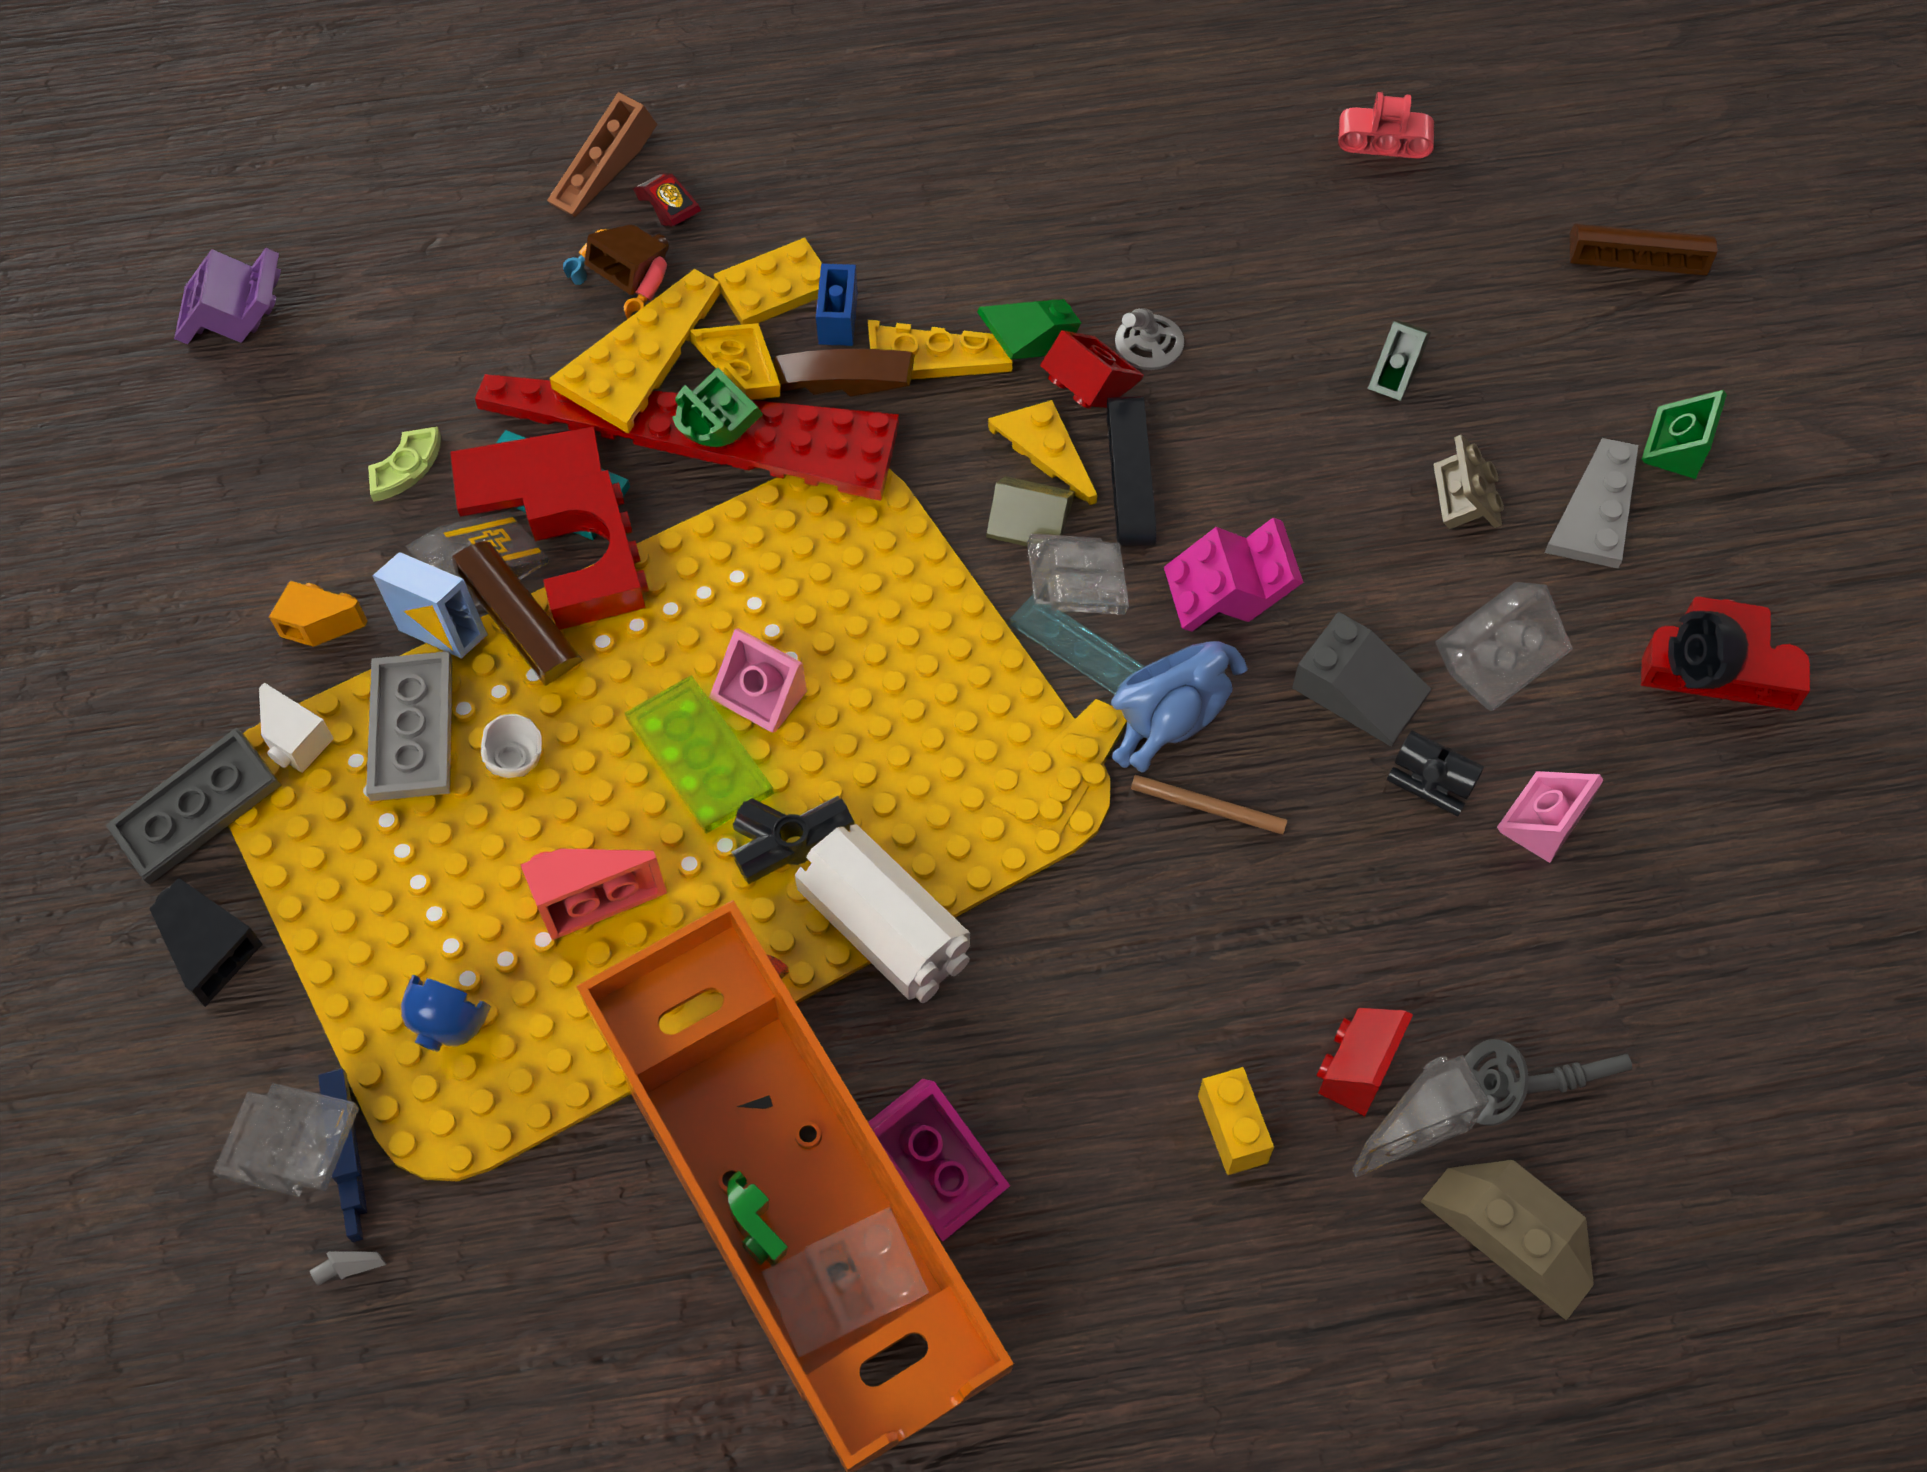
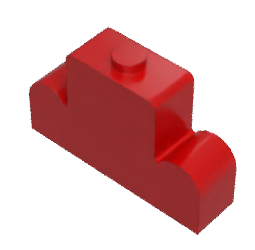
[1641,597,1810,711]

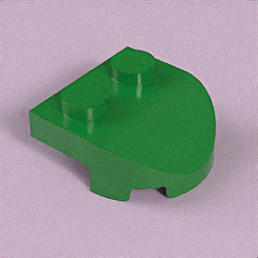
[672,368,763,447]
[727,1171,788,1267]

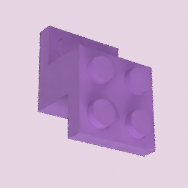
[174,248,281,344]

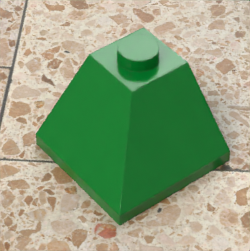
[977,299,1082,360]

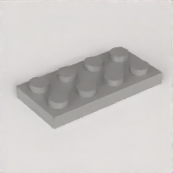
[366,651,452,801]

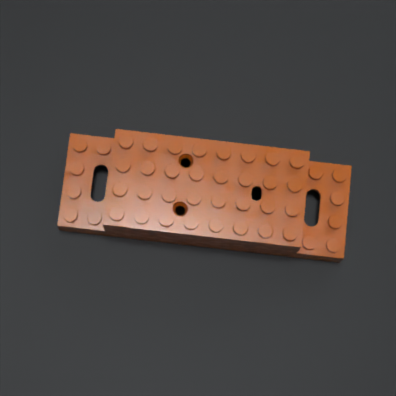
[576,900,1014,1472]

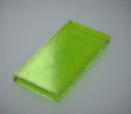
[625,675,774,833]

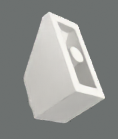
[259,683,334,773]

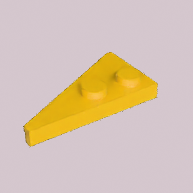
[988,400,1097,505]

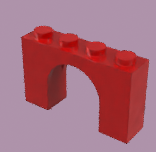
[521,470,649,630]

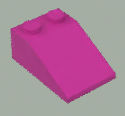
[868,1079,1010,1242]

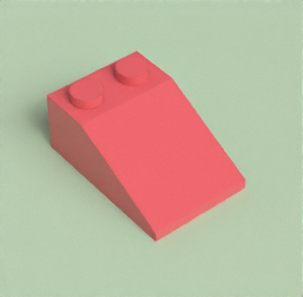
[520,848,667,940]

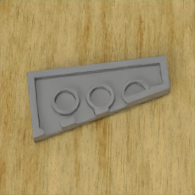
[1544,438,1638,568]

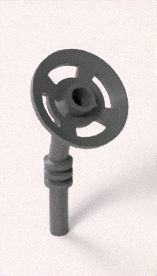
[1456,1039,1632,1126]

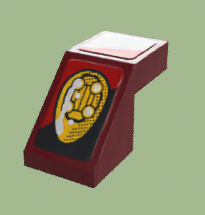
[633,173,701,226]

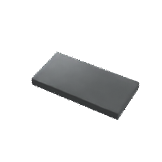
[106,727,281,885]

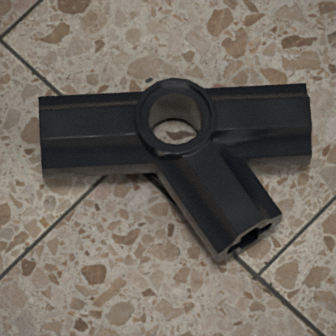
[731,796,855,884]

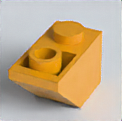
[269,581,368,647]

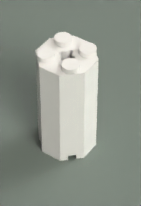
[795,824,970,1003]

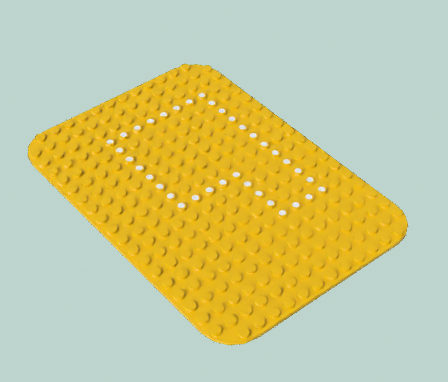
[228,468,1110,1181]

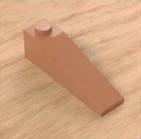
[547,92,658,217]

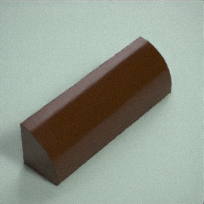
[1570,224,1718,276]
[452,541,583,686]

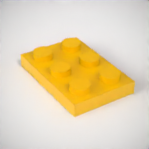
[714,238,822,325]

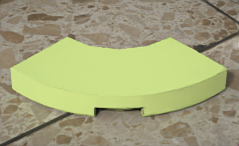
[368,427,441,502]

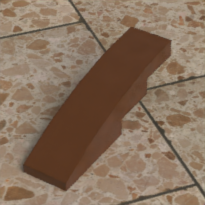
[773,349,915,397]

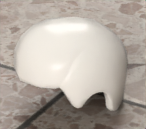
[481,714,542,778]

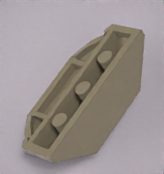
[1421,1160,1594,1320]

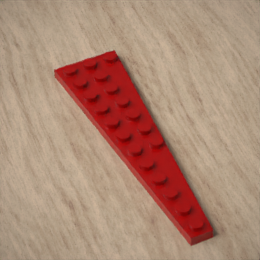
[475,374,899,501]

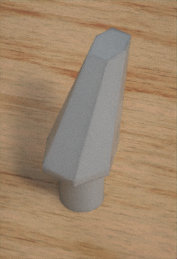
[310,1251,387,1286]

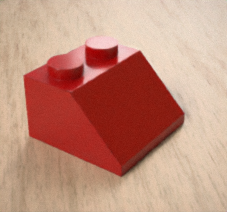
[1040,330,1144,409]
[1316,1008,1413,1116]

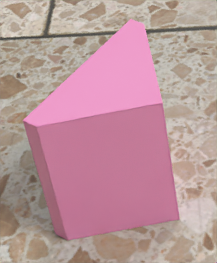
[709,628,807,733]
[1497,771,1603,863]

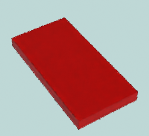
[450,427,602,517]

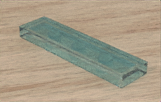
[1011,593,1145,694]

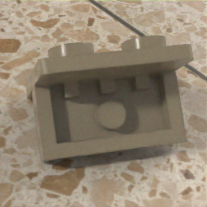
[1433,434,1504,529]

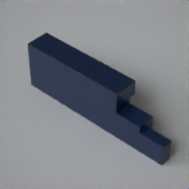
[318,1068,367,1242]

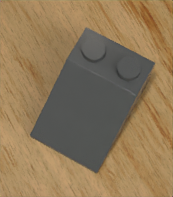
[1292,611,1431,747]

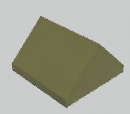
[986,476,1075,553]

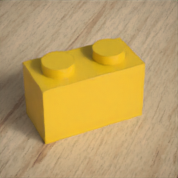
[1198,1067,1274,1175]

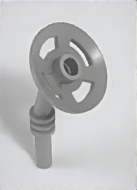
[1115,308,1184,370]

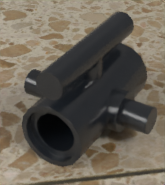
[1387,730,1485,817]

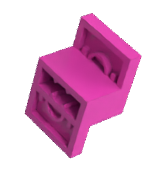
[1164,518,1304,632]

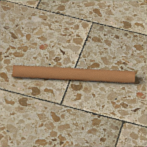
[1131,774,1288,835]

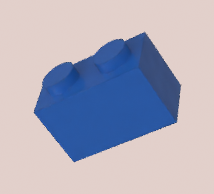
[816,264,858,346]

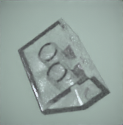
[1436,582,1573,711]

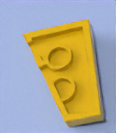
[690,323,780,400]

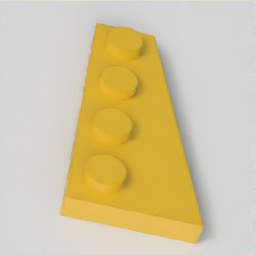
[868,320,1012,380]

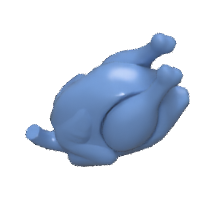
[1111,641,1248,772]

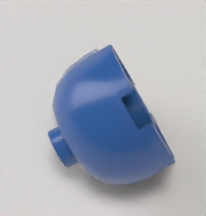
[401,975,491,1052]

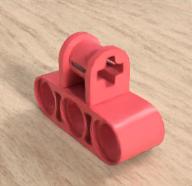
[1338,92,1434,159]

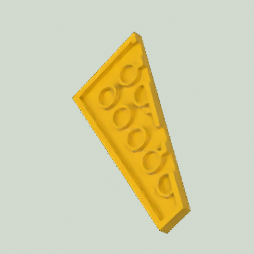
[549,269,721,434]

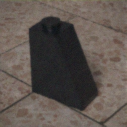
[149,878,262,1007]

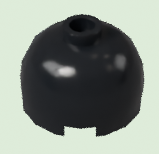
[1668,611,1749,689]

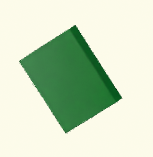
[1642,390,1727,479]

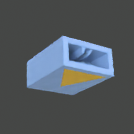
[372,552,488,659]

